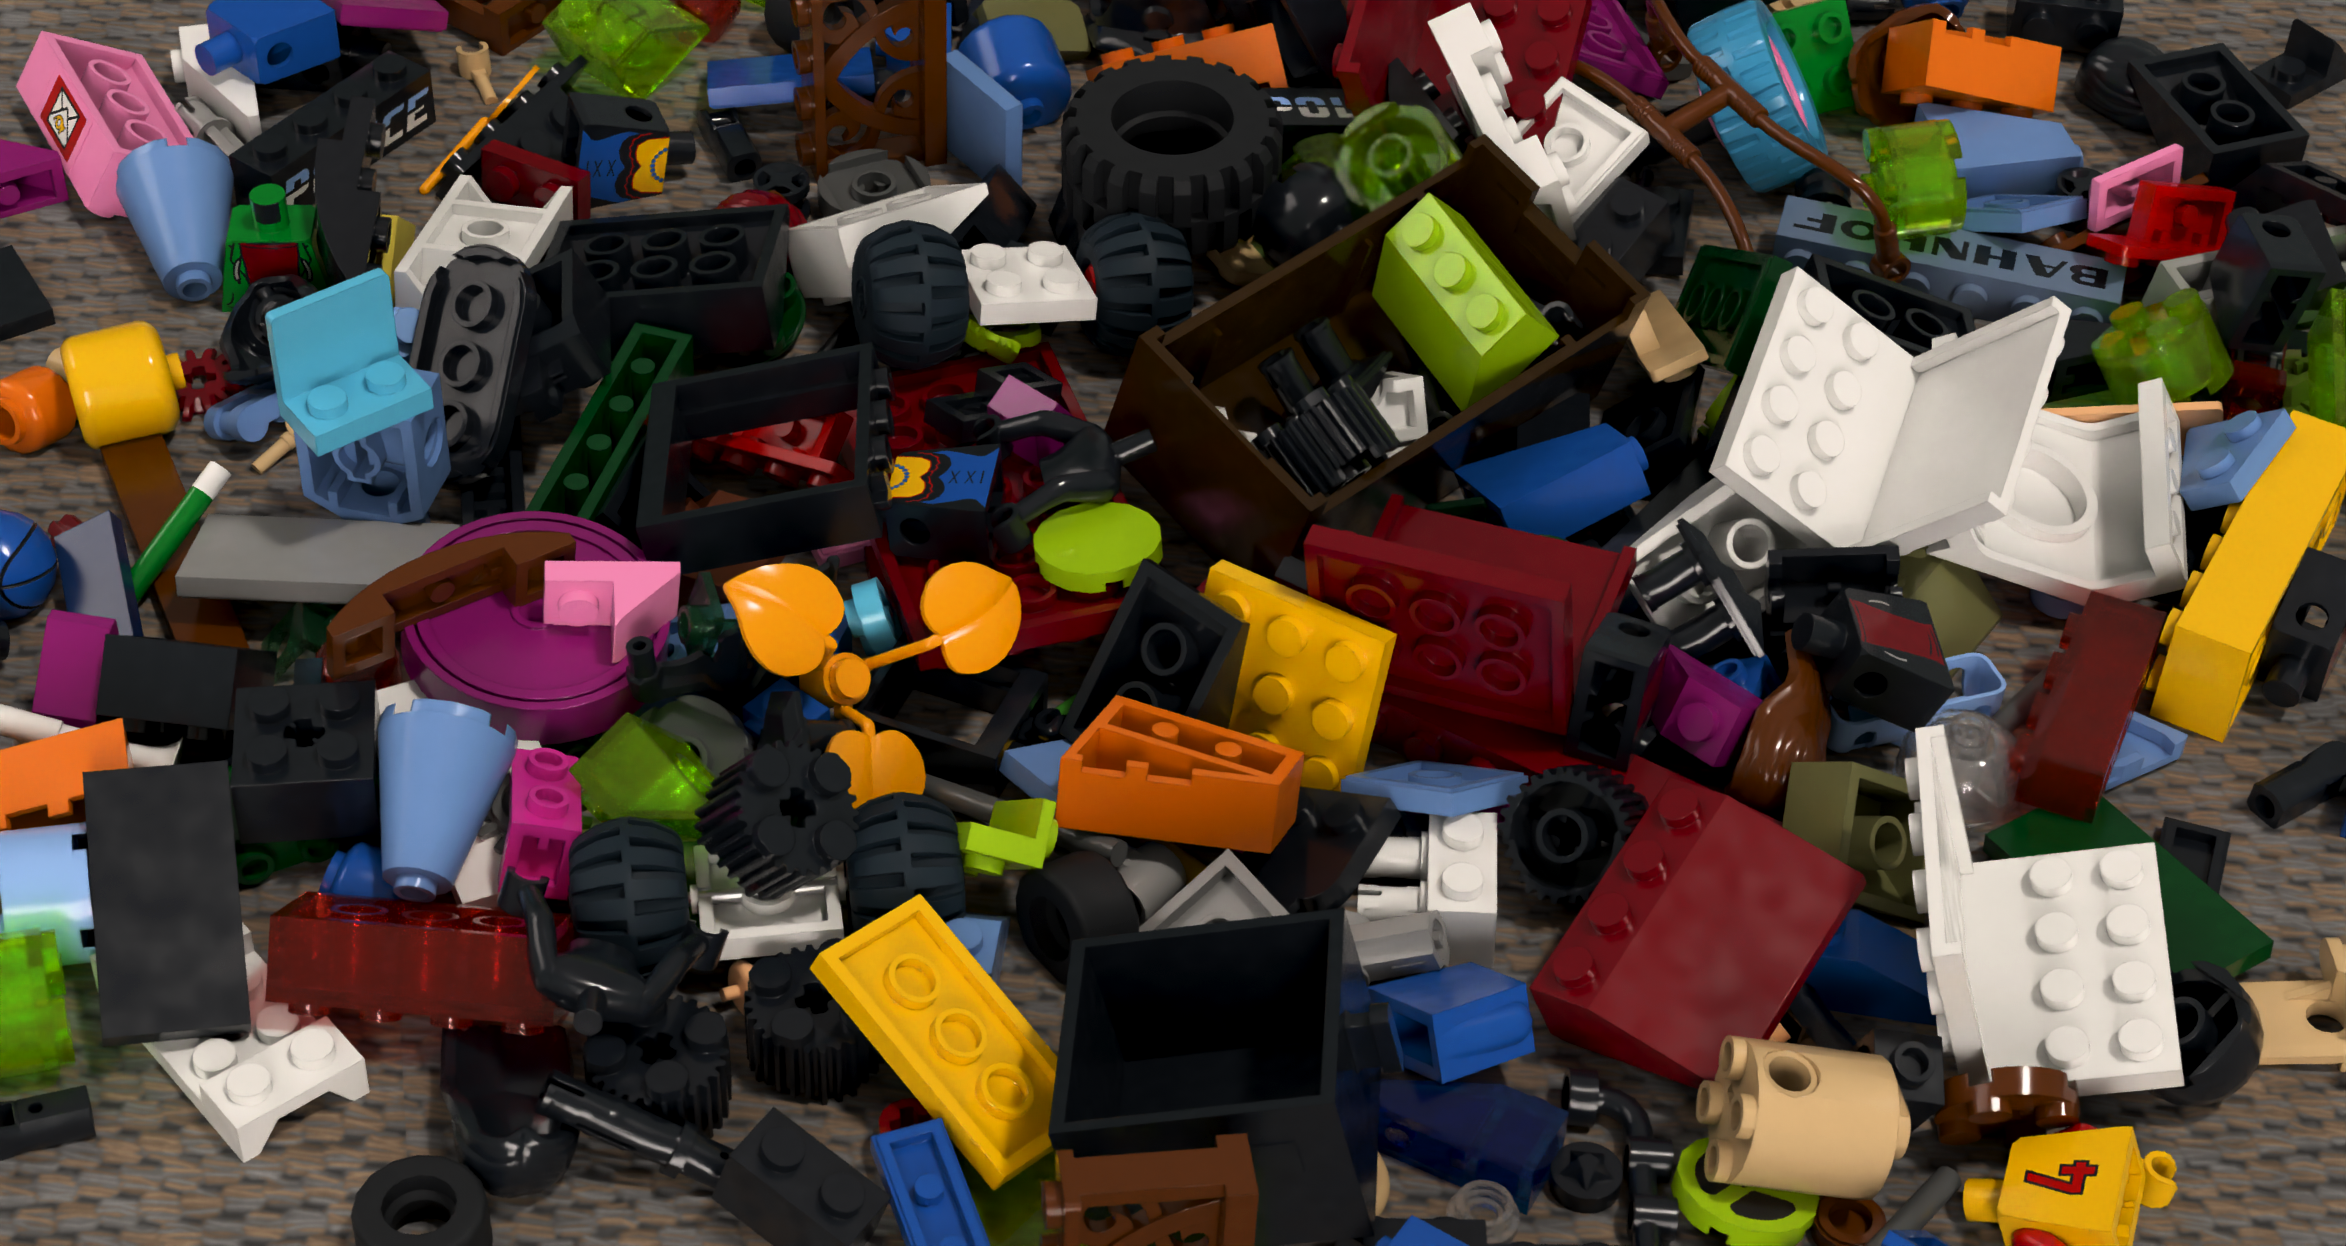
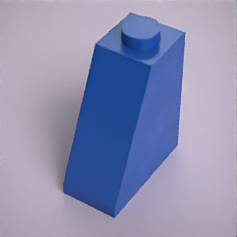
[1454,423,1651,539]

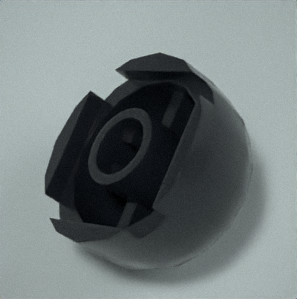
[1253,161,1371,268]
[2147,961,2264,1106]

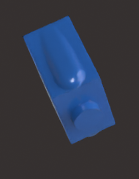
[1367,962,1536,1084]

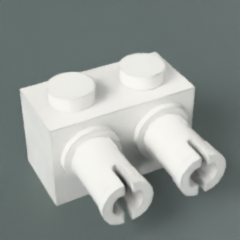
[1357,812,1497,968]

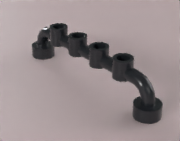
[1561,1068,1679,1246]

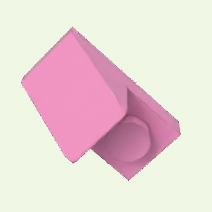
[543,561,681,663]

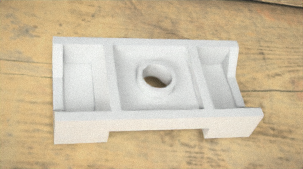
[1427,2,1579,241]
[394,174,573,310]
[89,922,370,1163]

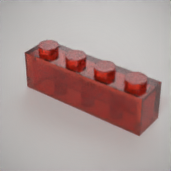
[2009,591,2167,824]

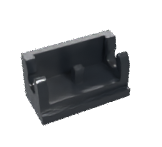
[1764,545,1903,643]

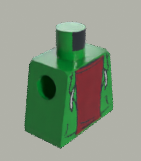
[222,184,332,312]

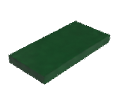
[1675,244,1794,377]
[1983,783,2274,977]

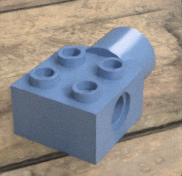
[293,369,451,524]

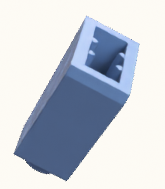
[1909,103,2084,204]

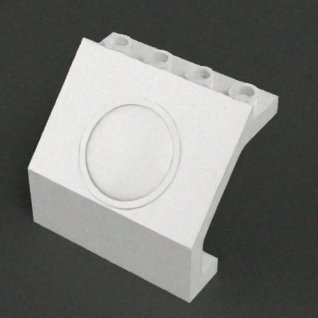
[1926,332,2188,610]

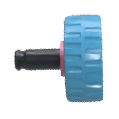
[1628,0,1828,193]

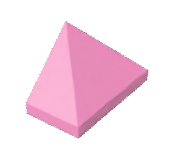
[2087,143,2184,233]

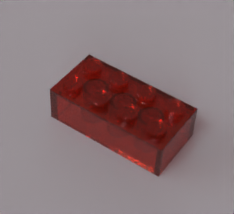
[265,891,575,1035]

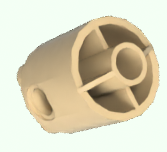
[1696,1035,1911,1201]

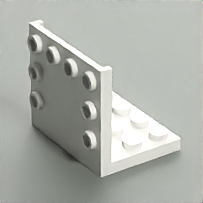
[1709,266,2072,556]
[1905,725,2185,1096]

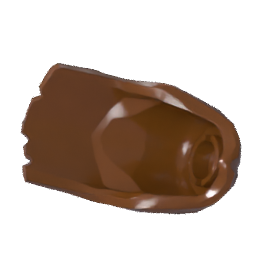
[1846,3,1965,138]
[1724,629,1831,822]

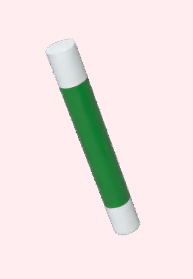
[131,461,231,604]

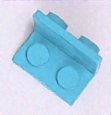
[265,268,434,457]

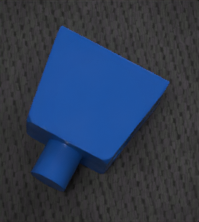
[195,0,341,84]

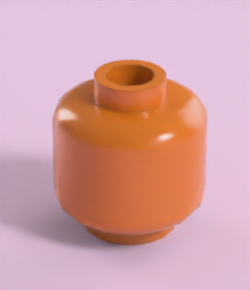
[0,365,77,454]

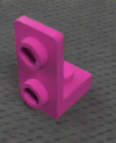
[498,748,582,901]

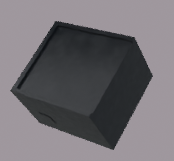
[1048,908,1404,1246]

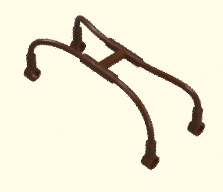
[1575,0,1911,283]

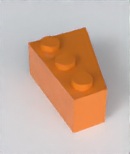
[1881,19,2062,119]
[1086,23,1288,88]
[1055,695,1305,854]
[0,718,134,841]

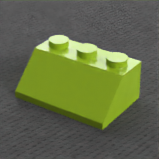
[1372,193,1559,411]

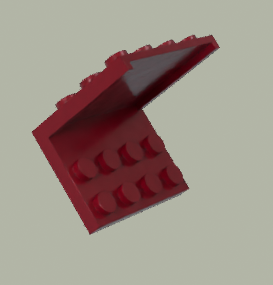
[1332,0,1592,184]
[1303,493,1637,736]

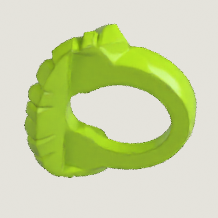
[964,314,1041,364]

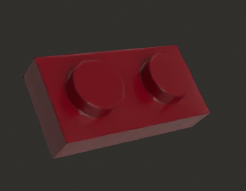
[481,139,591,220]

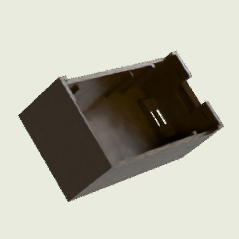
[1104,134,1651,584]

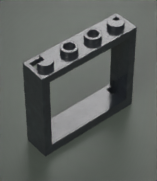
[635,342,896,575]

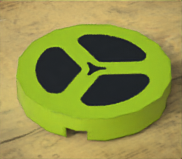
[1670,1137,1819,1246]

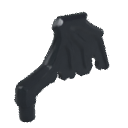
[626,555,840,723]

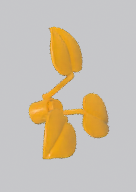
[722,561,1021,809]

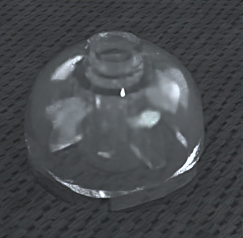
[1892,709,2026,834]

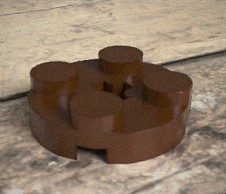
[1933,1066,2081,1148]

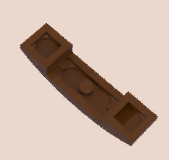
[326,531,576,681]

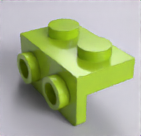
[956,798,1058,877]

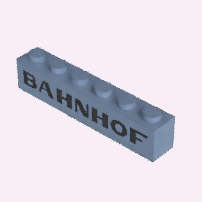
[1772,195,2127,324]

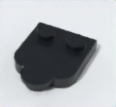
[1239,787,1402,914]

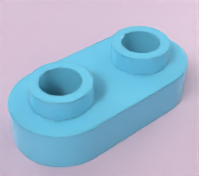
[843,577,903,657]

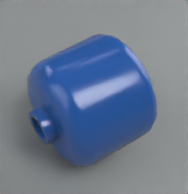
[958,15,1072,129]

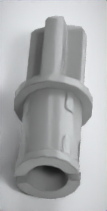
[174,96,244,161]

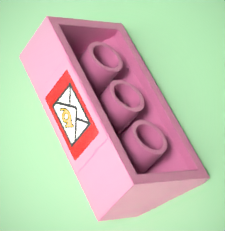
[16,30,194,218]

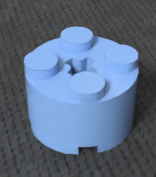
[0,822,96,971]

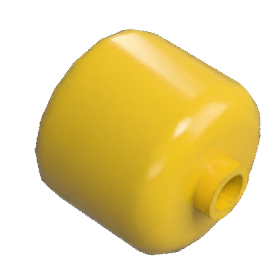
[60,321,187,450]

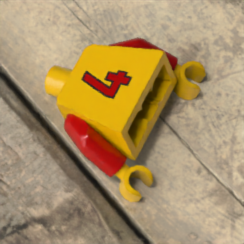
[1963,1123,2178,1246]

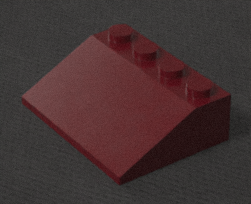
[1529,777,1867,1089]

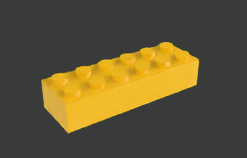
[2146,410,2346,743]

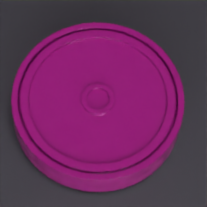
[401,511,671,745]

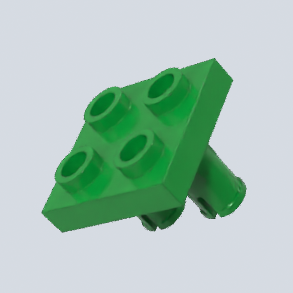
[1771,0,1855,114]

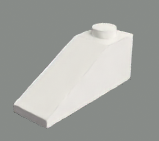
[170,24,262,145]

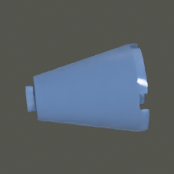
[116,137,234,302]
[378,698,518,903]

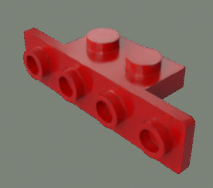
[2085,180,2237,268]
[691,412,854,488]

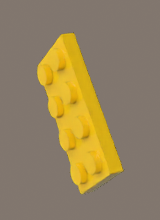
[809,894,1058,1191]

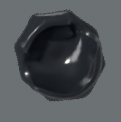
[1083,0,1239,57]

